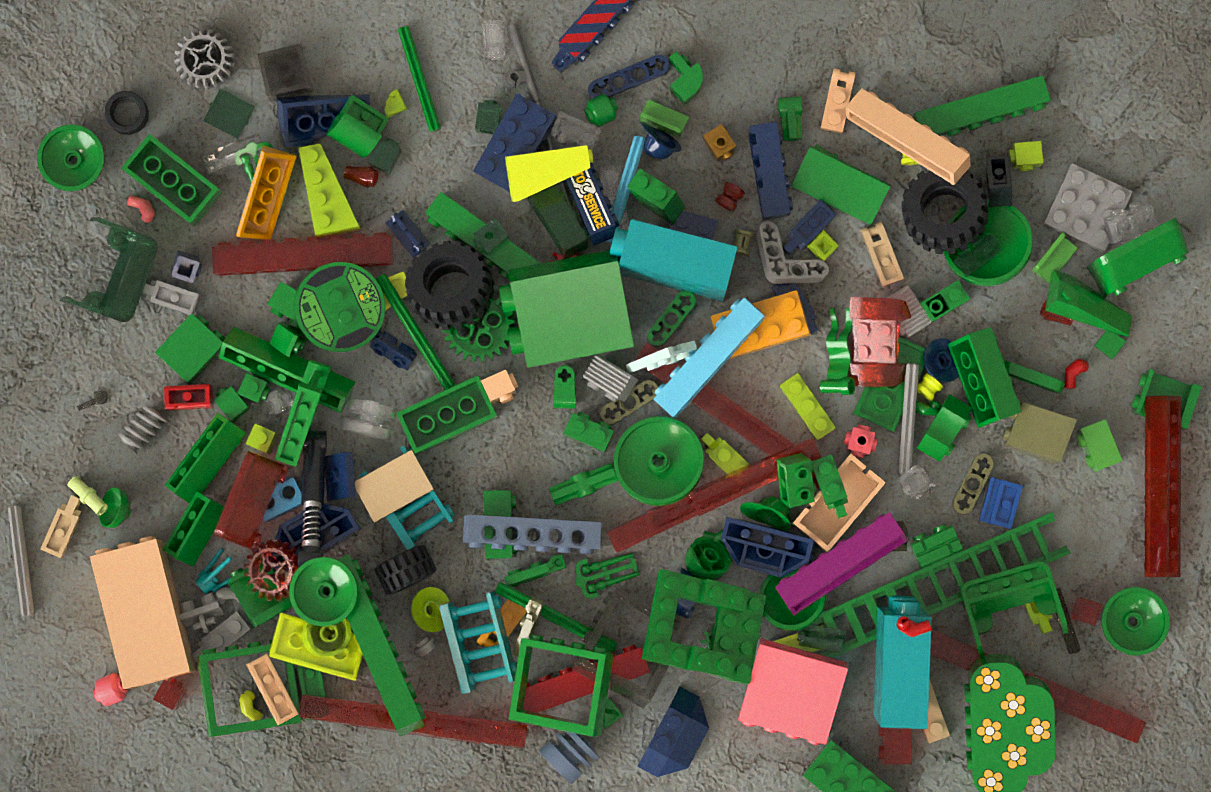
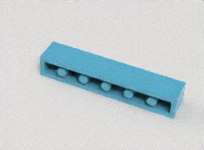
[654,298,766,418]

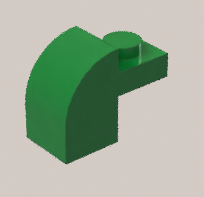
[669,51,703,106]

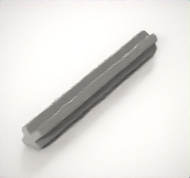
[899,363,919,475]
[8,505,34,617]

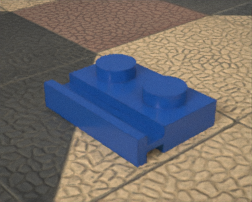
[979,477,1023,529]

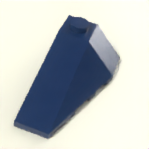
[277,94,370,147]

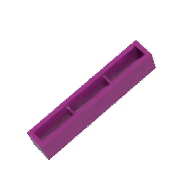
[775,512,908,615]

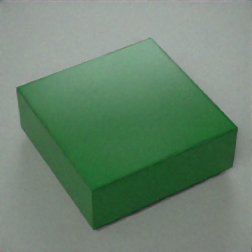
[1094,331,1126,360]

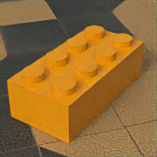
[711,290,811,359]

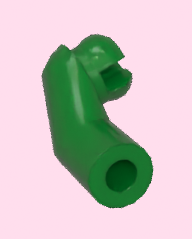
[916,400,941,416]

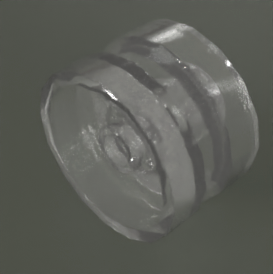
[342,398,397,440]

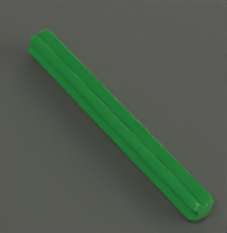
[398,26,441,132]

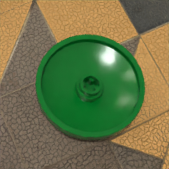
[943,199,1033,286]
[614,417,704,506]

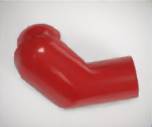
[1064,359,1089,389]

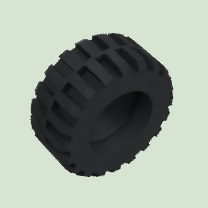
[901,170,989,255]
[405,240,494,330]

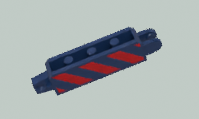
[551,0,635,73]

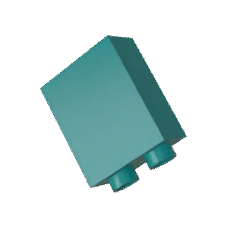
[610,219,737,302]
[873,596,932,729]

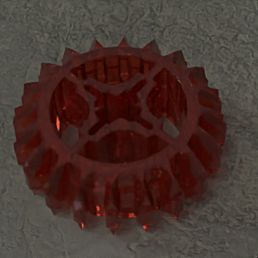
[243,539,299,601]

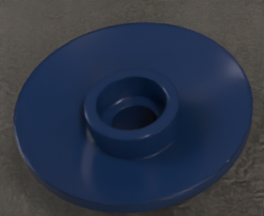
[924,338,959,382]

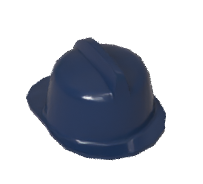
[641,122,681,160]

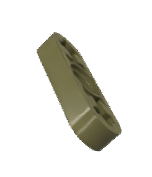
[600,380,658,425]
[952,454,994,515]

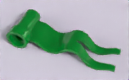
[820,307,855,395]

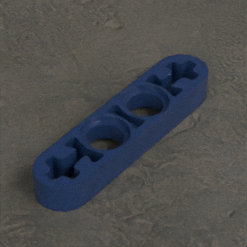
[588,55,669,99]

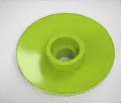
[411,587,450,632]

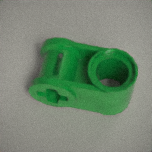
[553,365,576,409]

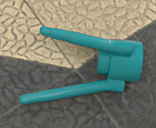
[195,549,250,594]

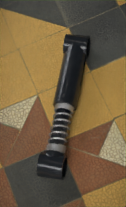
[298,430,327,568]

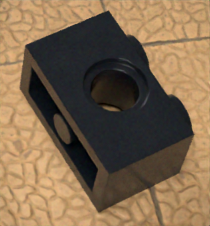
[986,155,1012,207]

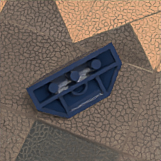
[270,504,360,575]
[721,517,814,578]
[637,686,709,777]

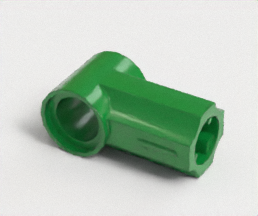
[778,96,802,142]

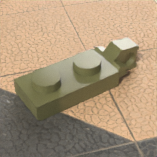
[512,596,545,657]

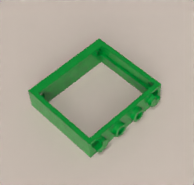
[509,634,614,737]
[197,640,302,737]

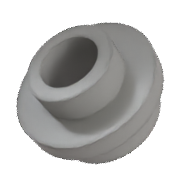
[414,636,436,656]

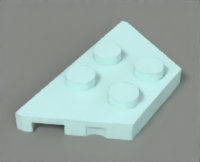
[626,341,697,374]

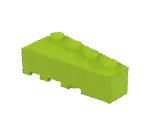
[299,144,361,238]

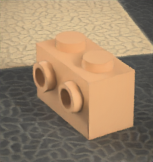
[481,369,518,405]

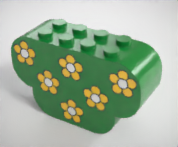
[964,654,1056,792]

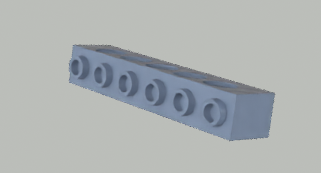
[463,515,601,554]

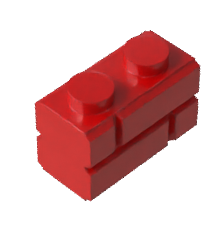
[164,384,214,411]

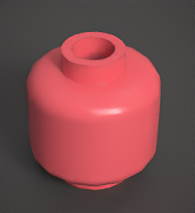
[93,673,129,706]

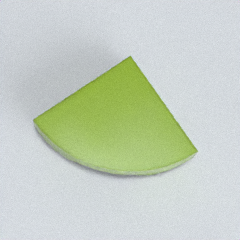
[385,89,407,118]

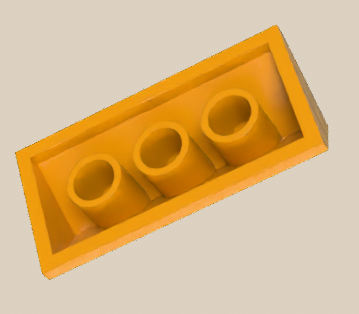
[236,145,296,240]

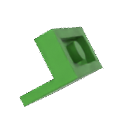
[639,99,689,138]
[1032,232,1078,283]

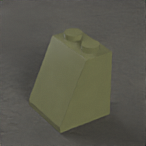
[1002,402,1077,465]

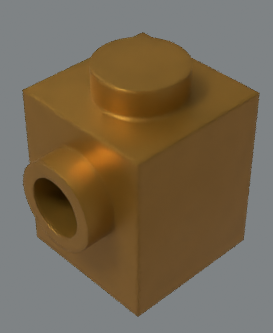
[702,124,736,161]

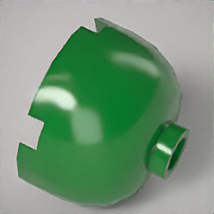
[685,536,731,581]

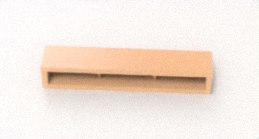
[845,88,971,185]

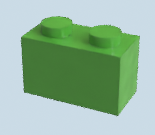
[1076,419,1123,472]

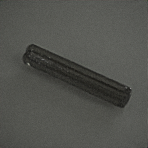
[1056,588,1081,654]

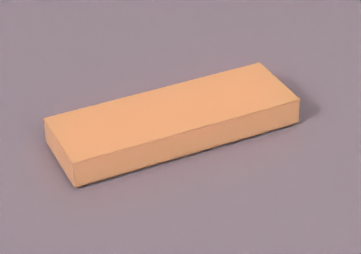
[246,654,299,725]

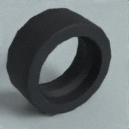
[104,91,149,135]

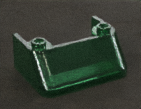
[60,217,158,322]

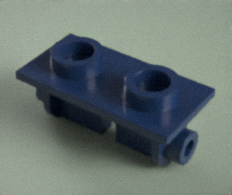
[385,210,430,258]
[370,331,417,371]

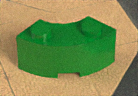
[917,394,972,462]

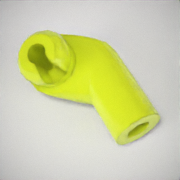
[239,690,264,721]

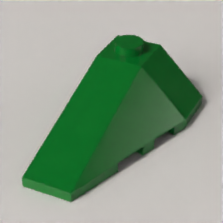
[1045,269,1132,337]

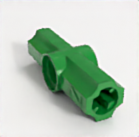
[549,463,618,506]

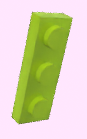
[779,373,836,441]

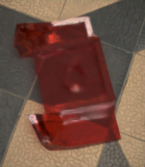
[850,297,911,387]

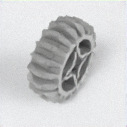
[174,29,235,89]

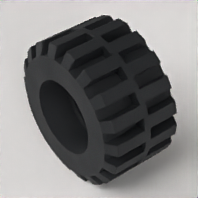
[374,545,437,595]

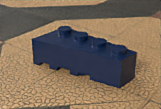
[748,122,793,221]

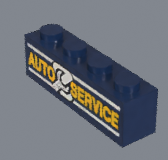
[565,163,620,246]

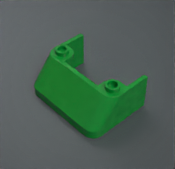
[1087,218,1189,297]
[961,562,1068,657]

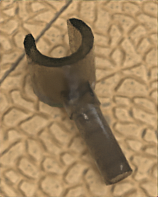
[77,390,108,411]

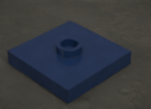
[325,452,355,501]

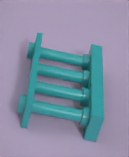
[358,446,455,550]
[439,591,517,694]

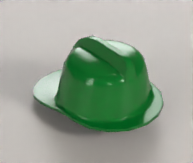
[740,496,791,531]

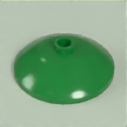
[37,125,105,191]
[289,557,358,626]
[759,566,826,631]
[1101,587,1170,655]

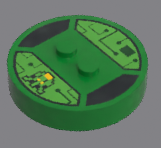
[294,262,385,352]

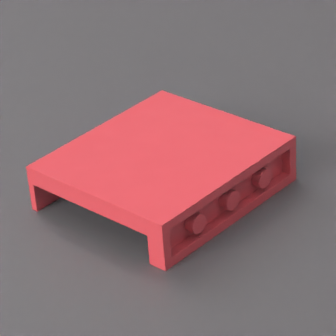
[738,638,848,745]

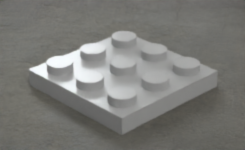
[1043,163,1133,252]

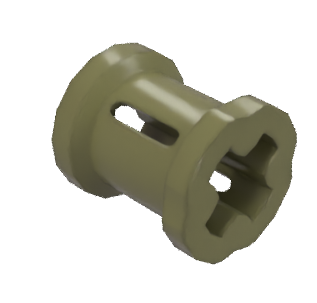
[733,229,754,256]

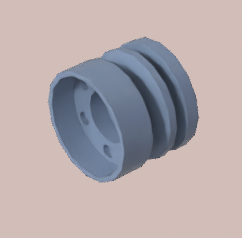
[539,731,599,784]

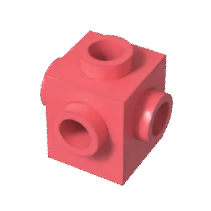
[844,425,878,458]

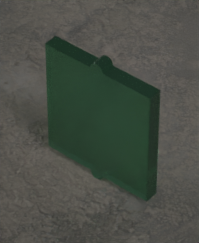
[203,89,255,139]

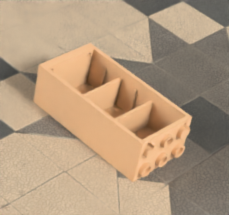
[90,536,196,689]

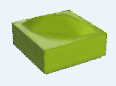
[807,230,839,261]

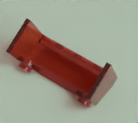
[214,451,289,551]

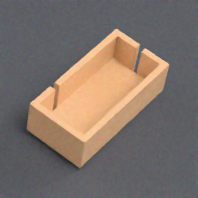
[792,454,886,552]

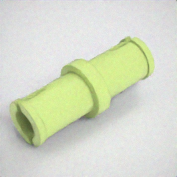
[68,476,108,516]

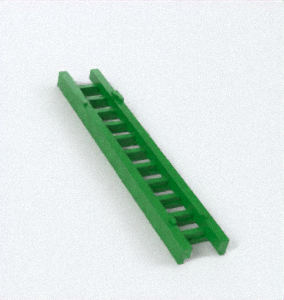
[806,512,1071,658]

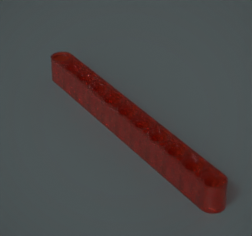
[930,630,1146,744]

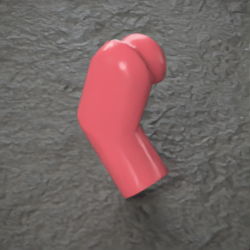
[127,195,155,223]

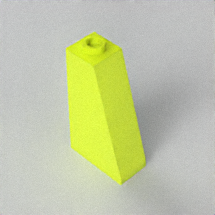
[505,145,593,202]

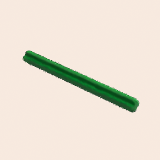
[376,274,455,390]
[495,582,618,653]

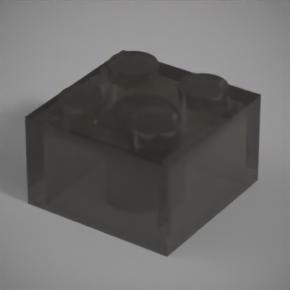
[257,43,313,101]

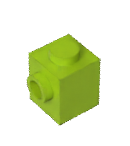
[1009,141,1043,172]

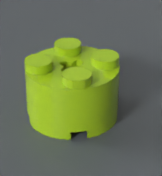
[302,618,352,657]

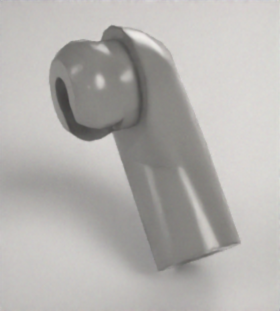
[215,586,239,604]

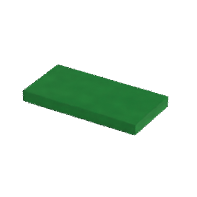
[791,146,891,225]
[853,332,925,433]

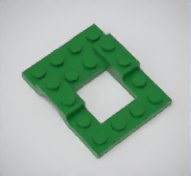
[642,569,766,685]

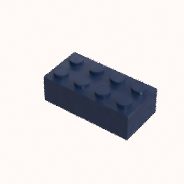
[473,93,558,192]

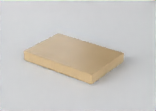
[355,450,434,523]

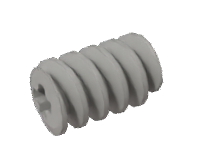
[118,406,168,455]

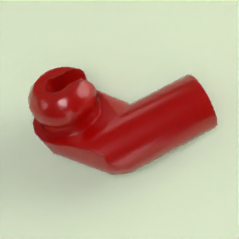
[897,616,932,637]

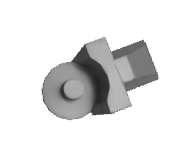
[179,593,224,634]

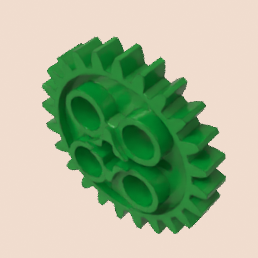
[442,297,515,363]

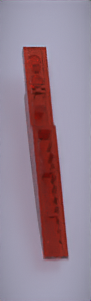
[633,343,820,489]
[607,438,822,553]
[299,695,528,749]

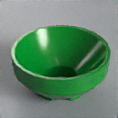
[99,487,131,528]

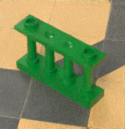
[275,360,331,467]

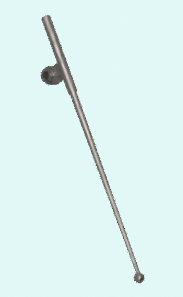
[502,24,587,255]

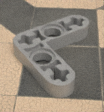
[756,221,829,284]

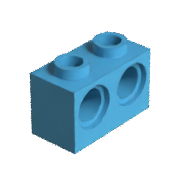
[253,476,302,522]

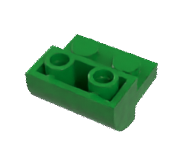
[326,95,389,158]

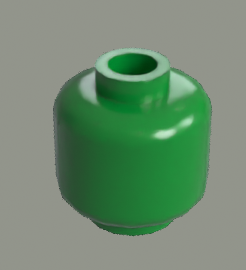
[584,94,619,127]

